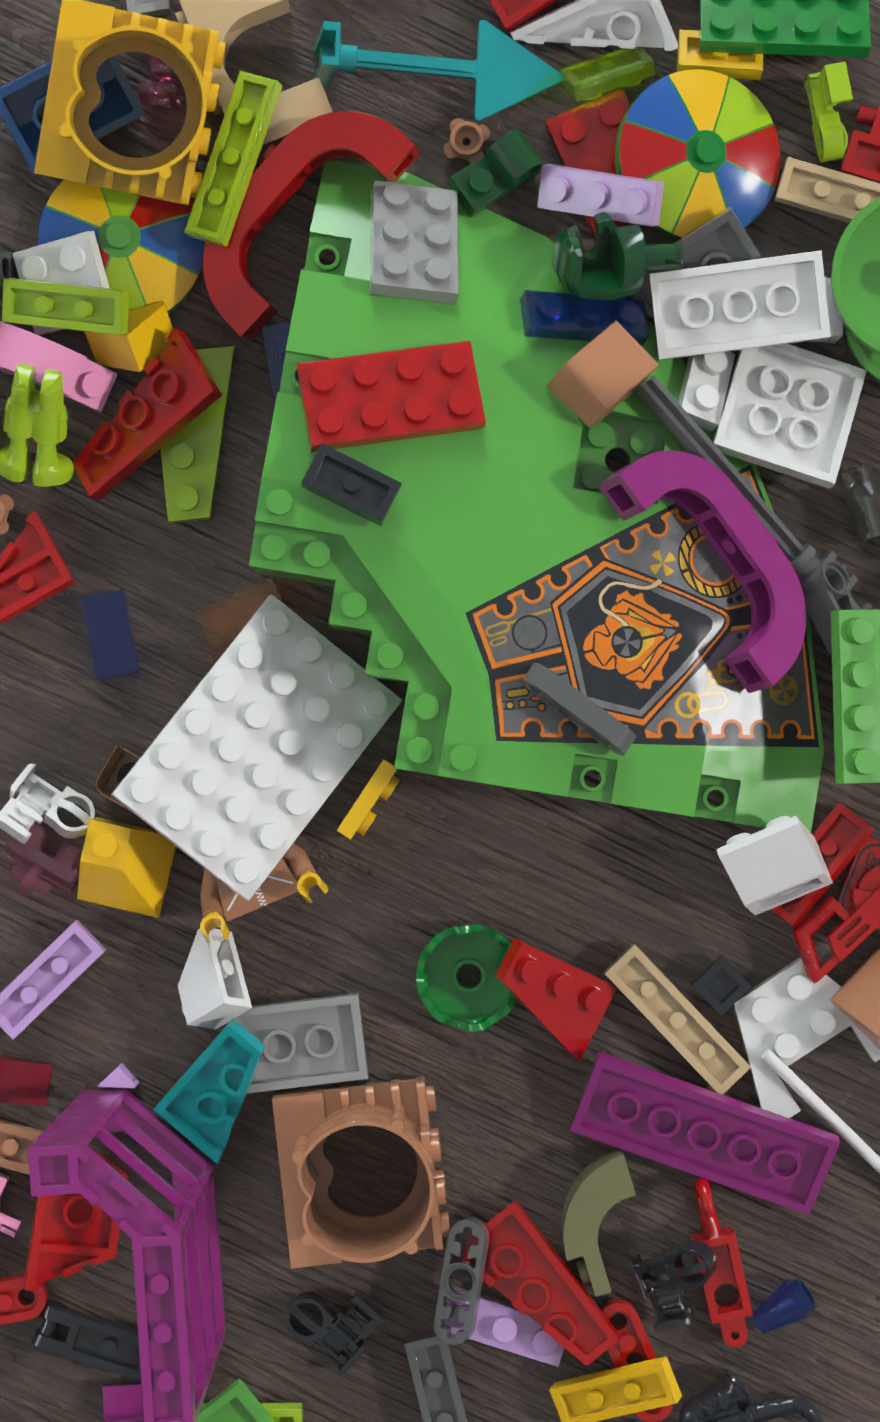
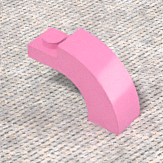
[0,321,118,412]

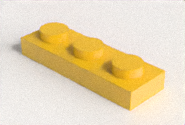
[549,1356,682,1422]

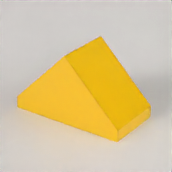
[84,301,174,372]

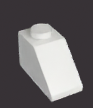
[178,928,252,1029]

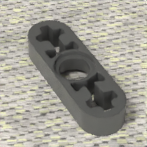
[521,663,636,756]
[434,1218,489,1345]

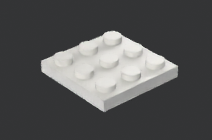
[712,344,867,489]

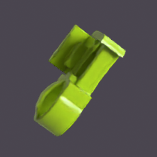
[804,61,853,163]

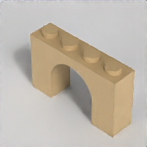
[175,0,333,159]

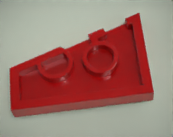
[495,938,618,1062]

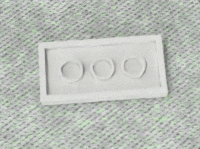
[649,250,831,360]

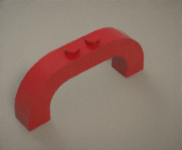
[203,111,421,342]

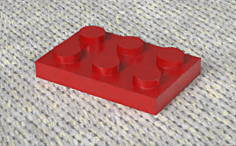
[545,87,632,239]

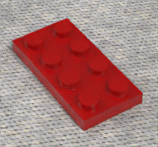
[297,341,486,453]

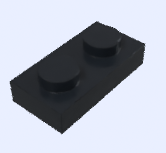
[301,443,402,526]

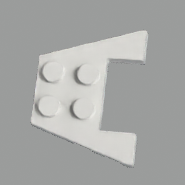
[733,957,880,1118]

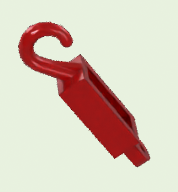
[691,1178,753,1348]

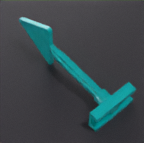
[313,20,564,122]

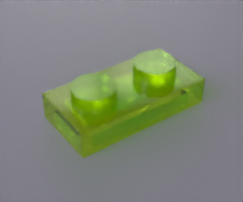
[560,47,655,102]

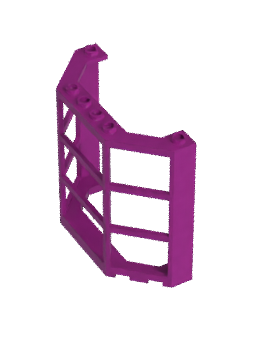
[28,1088,226,1422]

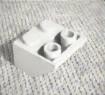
[716,816,833,915]

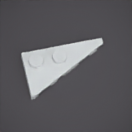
[510,0,679,51]

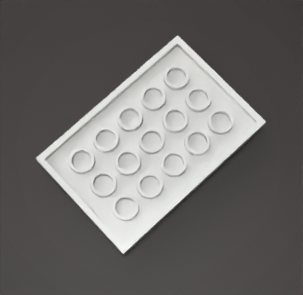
[111,594,402,901]

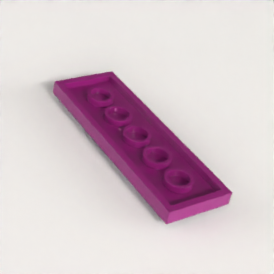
[570,1051,840,1215]

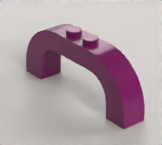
[598,451,806,693]

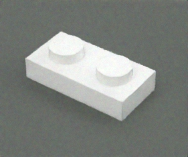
[678,351,735,432]

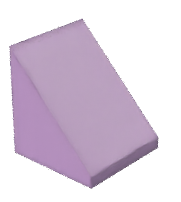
[97,1063,140,1088]

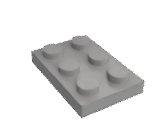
[370,180,458,304]
[234,993,369,1093]

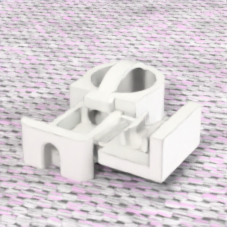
[0,764,95,844]

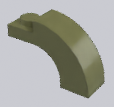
[561,1148,636,1297]

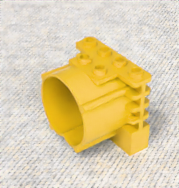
[34,0,226,205]

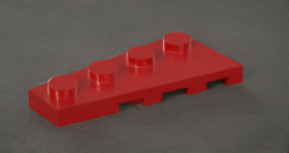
[73,327,222,500]
[454,1199,621,1366]

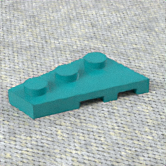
[154,1018,265,1164]

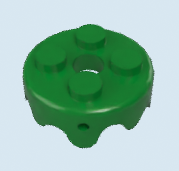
[416,923,517,1032]

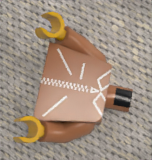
[200,842,328,943]

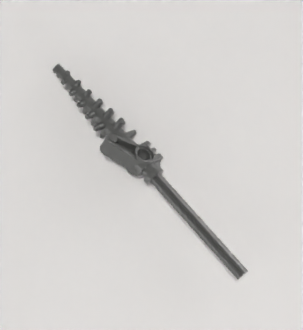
[635,375,872,656]

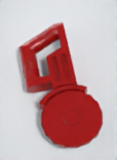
[792,864,880,984]

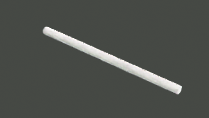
[761,1049,880,1174]

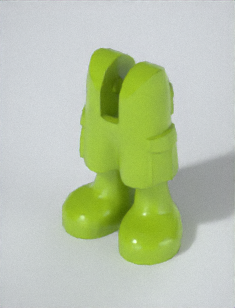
[0,364,74,487]

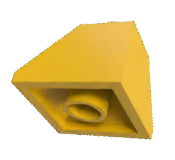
[77,817,176,918]

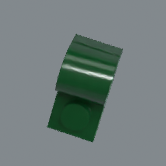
[446,128,544,217]

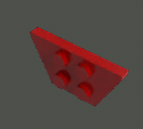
[24,1124,128,1291]

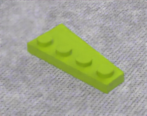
[157,346,235,523]

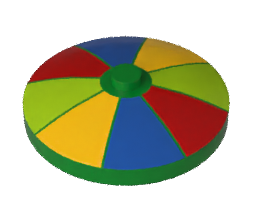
[615,69,780,240]

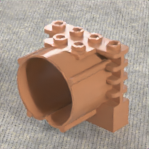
[272,1076,450,1269]

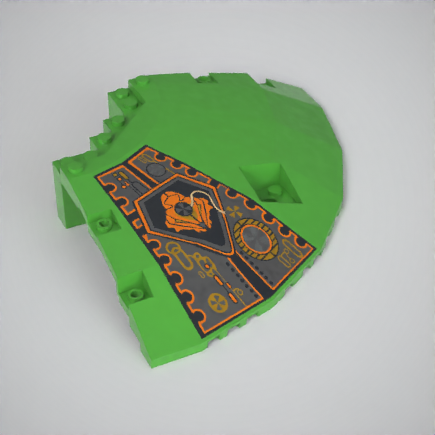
[249,160,824,833]

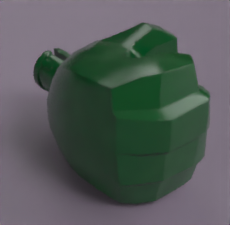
[552,212,683,300]

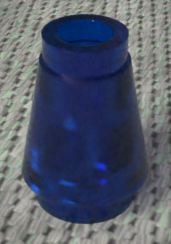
[752,1278,817,1334]

